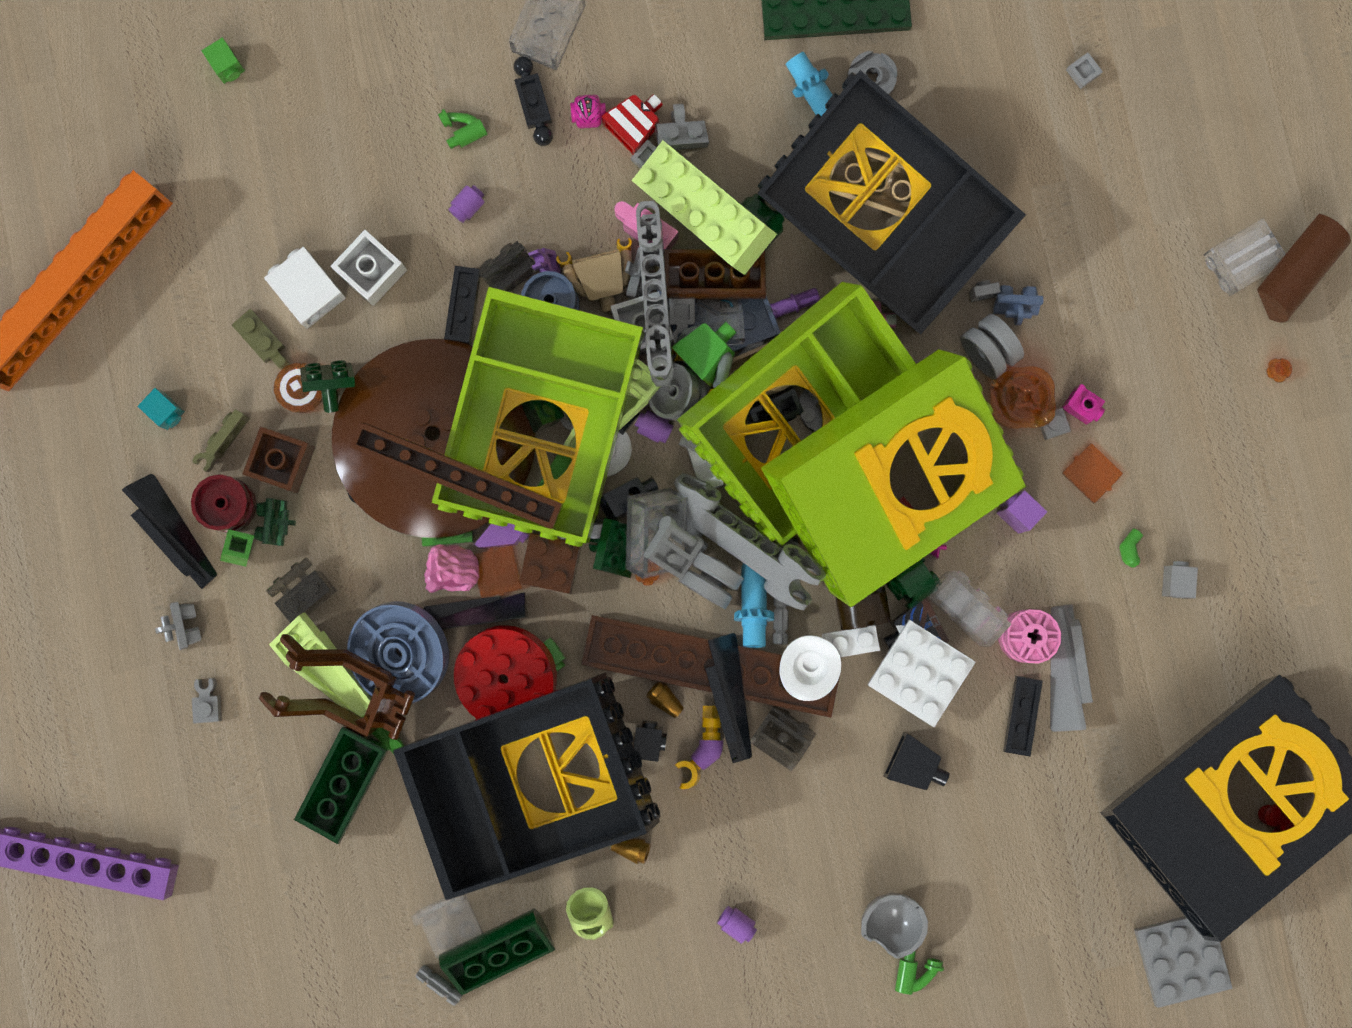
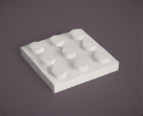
[867,620,976,727]

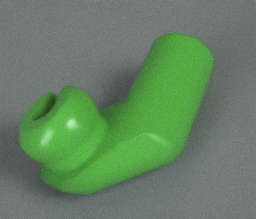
[1119,528,1143,568]

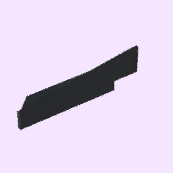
[122,474,217,589]
[423,592,529,630]
[705,633,752,763]

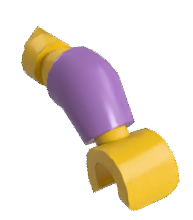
[675,706,723,789]

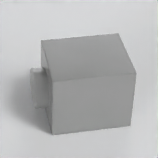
[1162,561,1198,599]

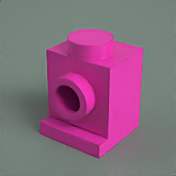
[1061,384,1105,425]

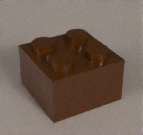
[242,426,315,494]
[519,533,582,594]

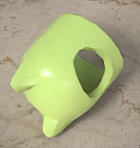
[566,887,614,940]

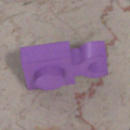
[528,248,561,274]

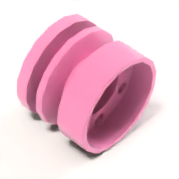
[998,609,1061,664]

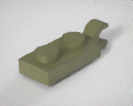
[232,309,291,371]
[192,409,250,472]

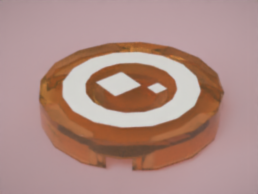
[274,363,322,413]

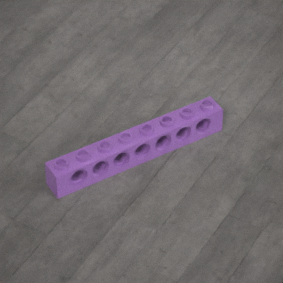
[0,827,179,900]

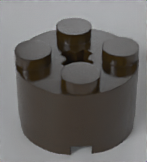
[835,586,891,630]

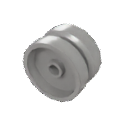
[960,314,1025,379]
[649,363,713,422]
[678,551,744,609]

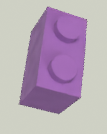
[997,490,1047,534]

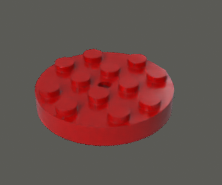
[454,625,557,719]

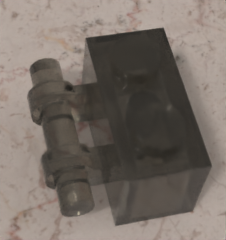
[478,241,537,292]
[266,557,337,623]
[750,706,817,771]

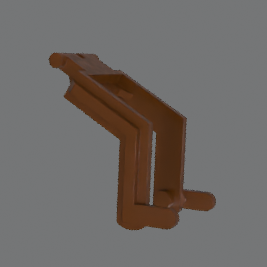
[259,634,415,740]

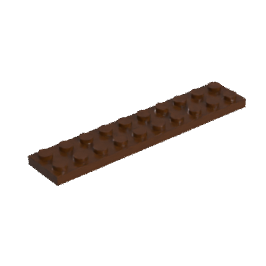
[581,615,840,718]

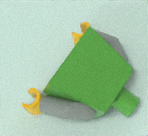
[671,322,737,394]

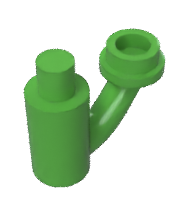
[438,109,488,149]
[895,951,944,995]

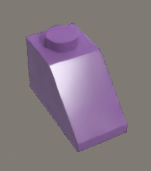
[474,523,530,549]

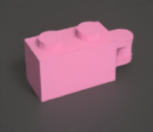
[614,201,678,249]

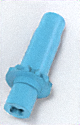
[785,52,833,116]
[734,562,775,648]

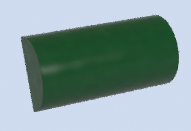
[294,727,389,844]
[439,908,555,995]

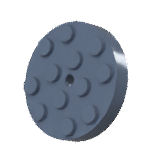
[347,601,449,703]

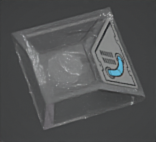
[692,299,745,345]

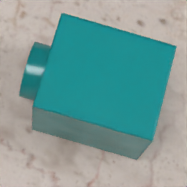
[137,388,185,430]

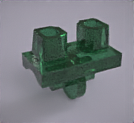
[254,498,296,546]

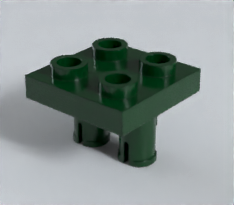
[300,360,355,413]

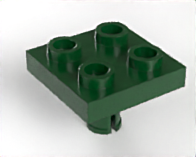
[589,518,642,578]

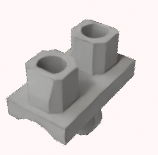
[155,602,201,650]

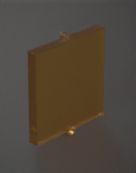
[1062,443,1123,503]
[474,546,522,598]

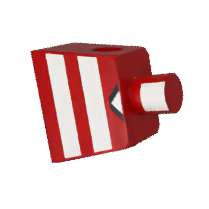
[602,94,663,155]

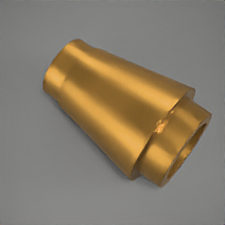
[646,681,684,718]
[611,838,651,865]

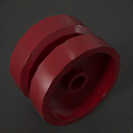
[191,474,257,533]

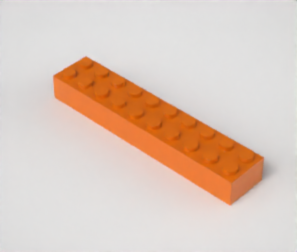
[0,170,173,391]

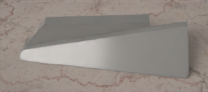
[1050,604,1093,732]

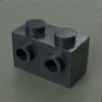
[746,387,804,434]
[634,720,667,762]

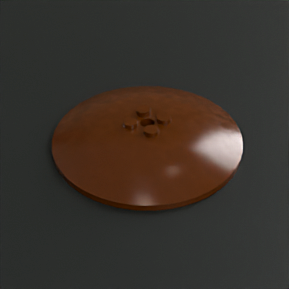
[332,339,536,538]

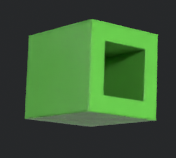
[201,37,245,84]
[220,529,254,567]

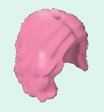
[424,544,479,593]

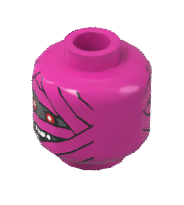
[570,94,606,129]

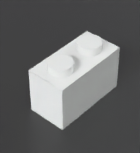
[822,625,880,657]

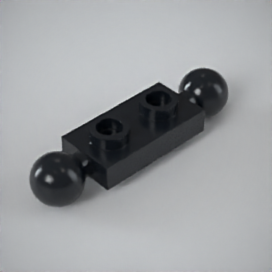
[513,56,553,146]

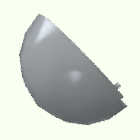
[861,892,928,958]

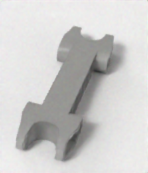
[636,201,674,387]
[662,473,826,610]

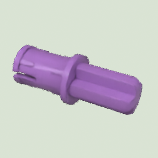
[770,288,820,319]

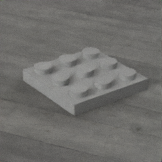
[1134,916,1233,1008]

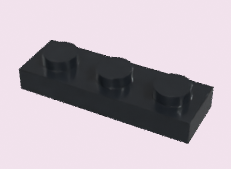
[444,266,481,344]
[1003,676,1043,757]

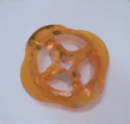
[990,366,1056,429]

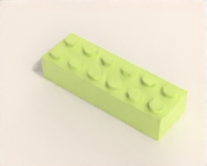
[632,140,777,275]

